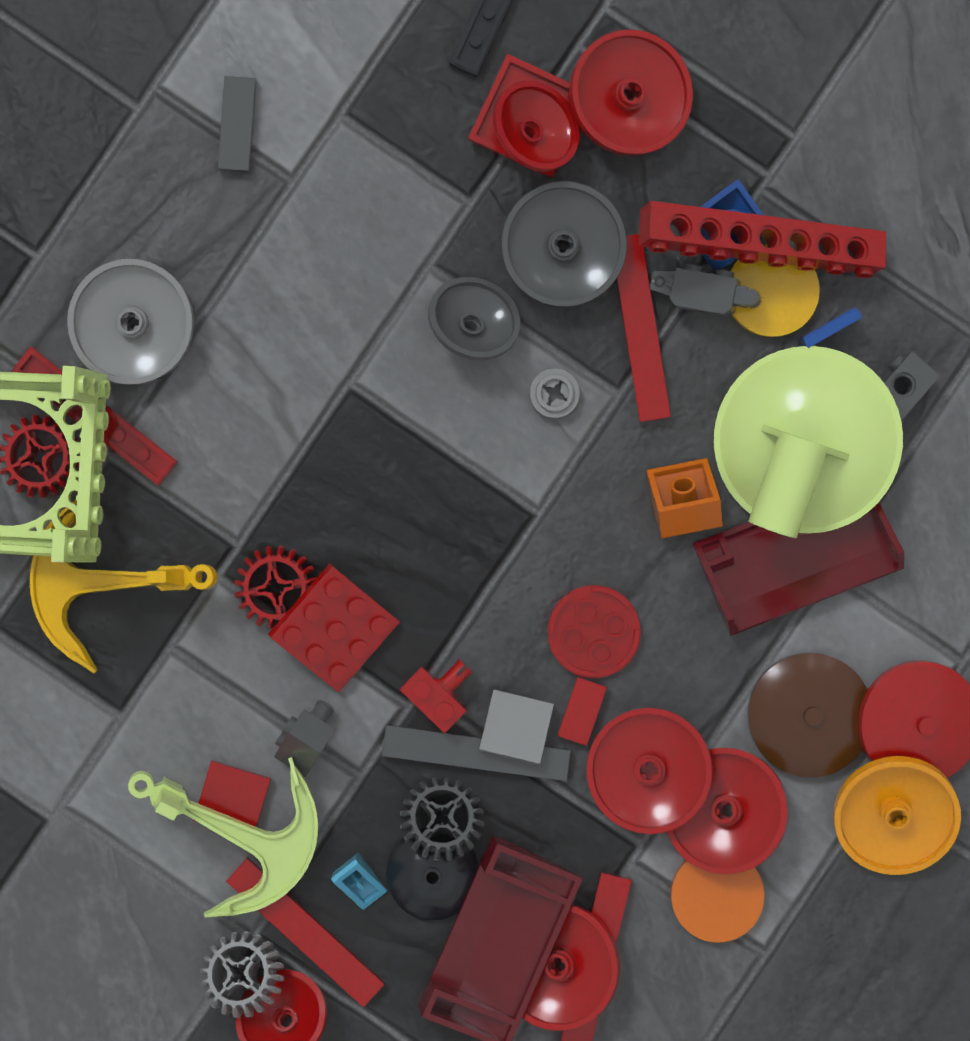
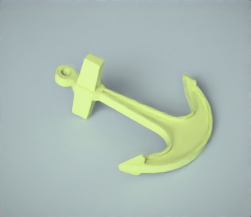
[128,757,318,918]

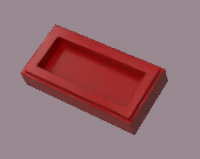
[557,677,607,746]

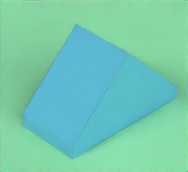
[331,853,387,910]

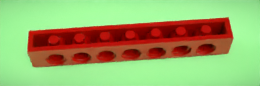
[639,201,886,278]

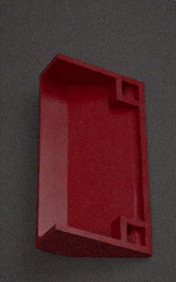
[693,502,904,636]

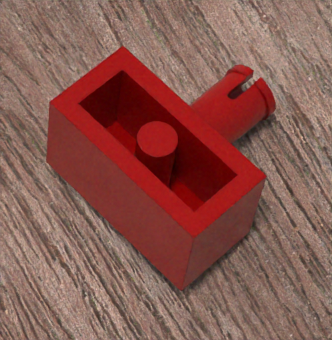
[400,659,473,734]

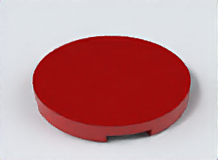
[547,585,641,678]

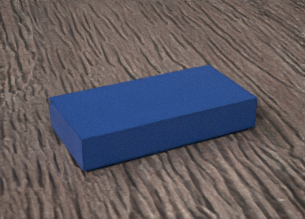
[798,307,862,348]

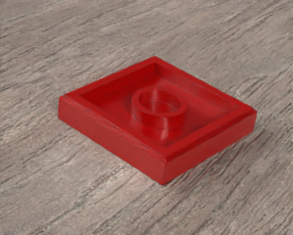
[193,760,271,827]

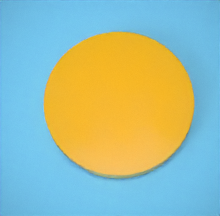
[730,244,820,337]

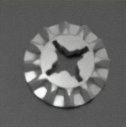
[530,368,580,418]

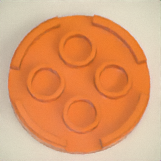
[670,860,764,943]

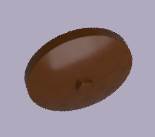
[747,653,867,777]

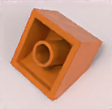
[646,458,723,538]

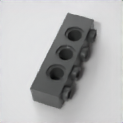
[880,351,940,421]

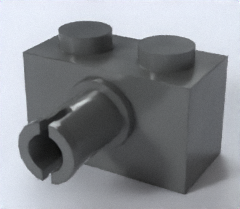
[274,700,336,777]

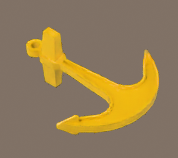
[30,500,218,674]

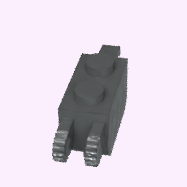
[650,264,762,318]

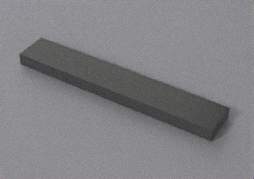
[382,724,571,781]

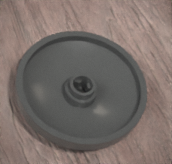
[501,181,627,308]

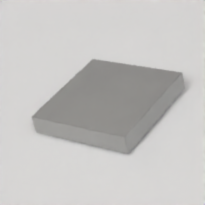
[479,690,554,766]

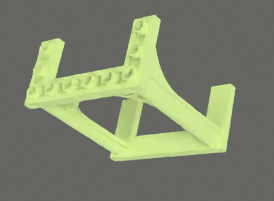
[0,366,111,563]

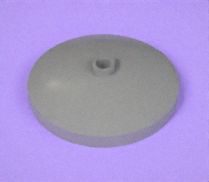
[67,259,194,385]

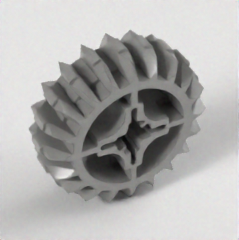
[200,931,284,1018]

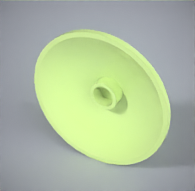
[714,346,903,538]

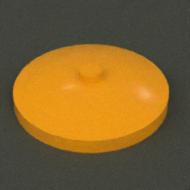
[833,756,961,875]

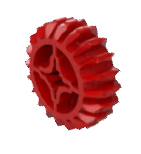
[0,414,80,498]
[234,546,317,630]

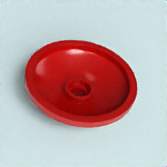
[493,81,580,171]
[235,969,327,1041]

